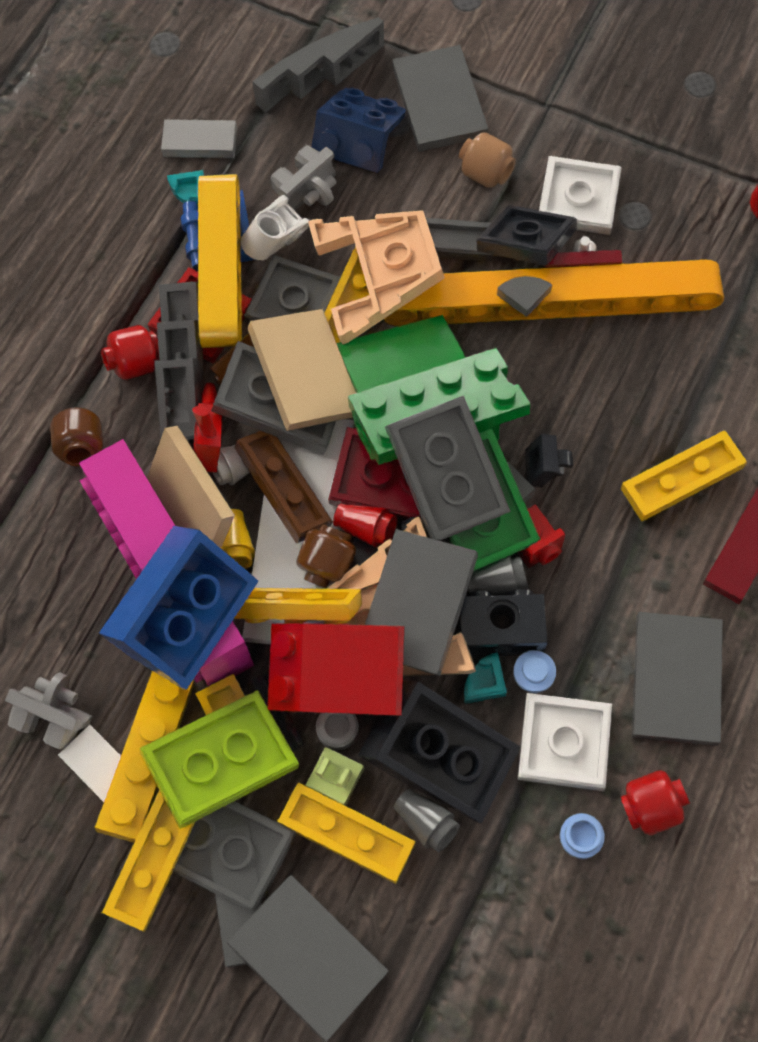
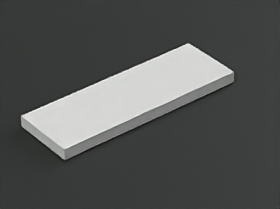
[242,419,354,644]

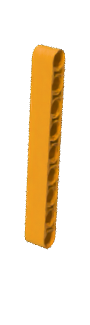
[384,260,724,326]

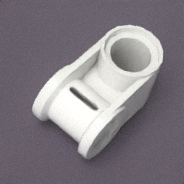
[240,195,309,260]

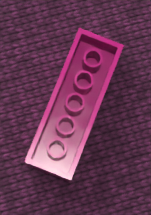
[79,439,254,687]

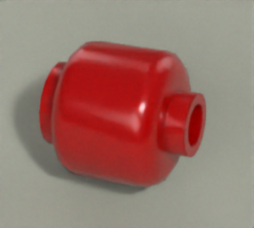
[101,325,160,380]
[621,770,690,835]

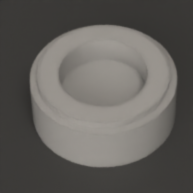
[316,712,359,750]

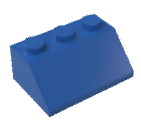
[99,526,259,690]

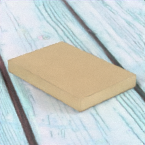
[247,309,356,431]
[147,426,235,548]

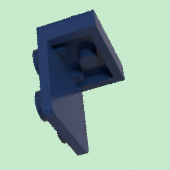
[311,88,406,173]

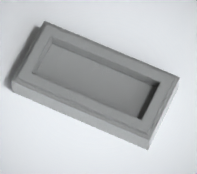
[161,119,237,158]

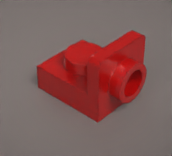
[517,504,566,568]

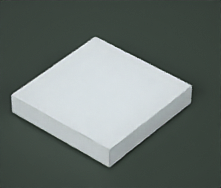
[539,156,621,235]
[517,693,612,791]

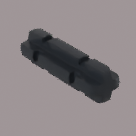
[248,674,303,752]

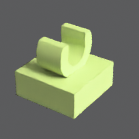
[306,747,364,806]

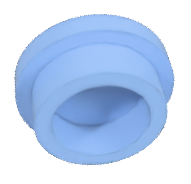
[513,650,556,693]
[560,813,605,859]

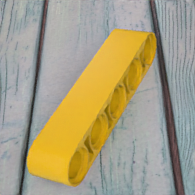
[198,174,242,348]

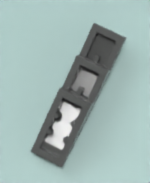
[252,17,384,112]
[155,282,203,437]

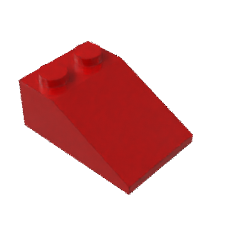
[268,623,404,715]

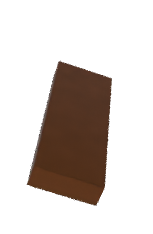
[234,431,333,544]

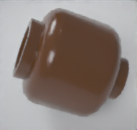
[50,407,103,467]
[296,524,356,589]

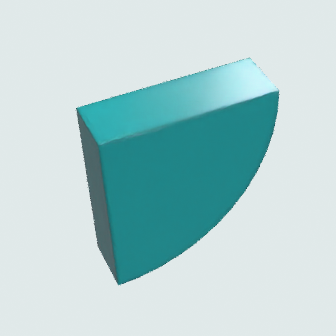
[167,170,204,208]
[464,652,507,704]

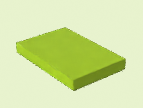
[140,690,299,829]

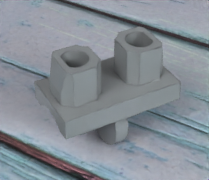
[270,145,336,210]
[5,672,93,749]

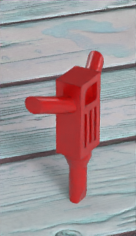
[192,383,222,473]

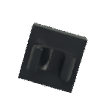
[525,434,573,488]

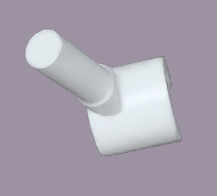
[573,236,597,252]

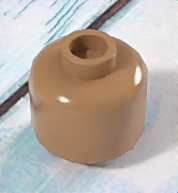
[459,132,516,188]

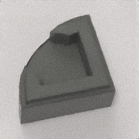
[497,276,552,317]

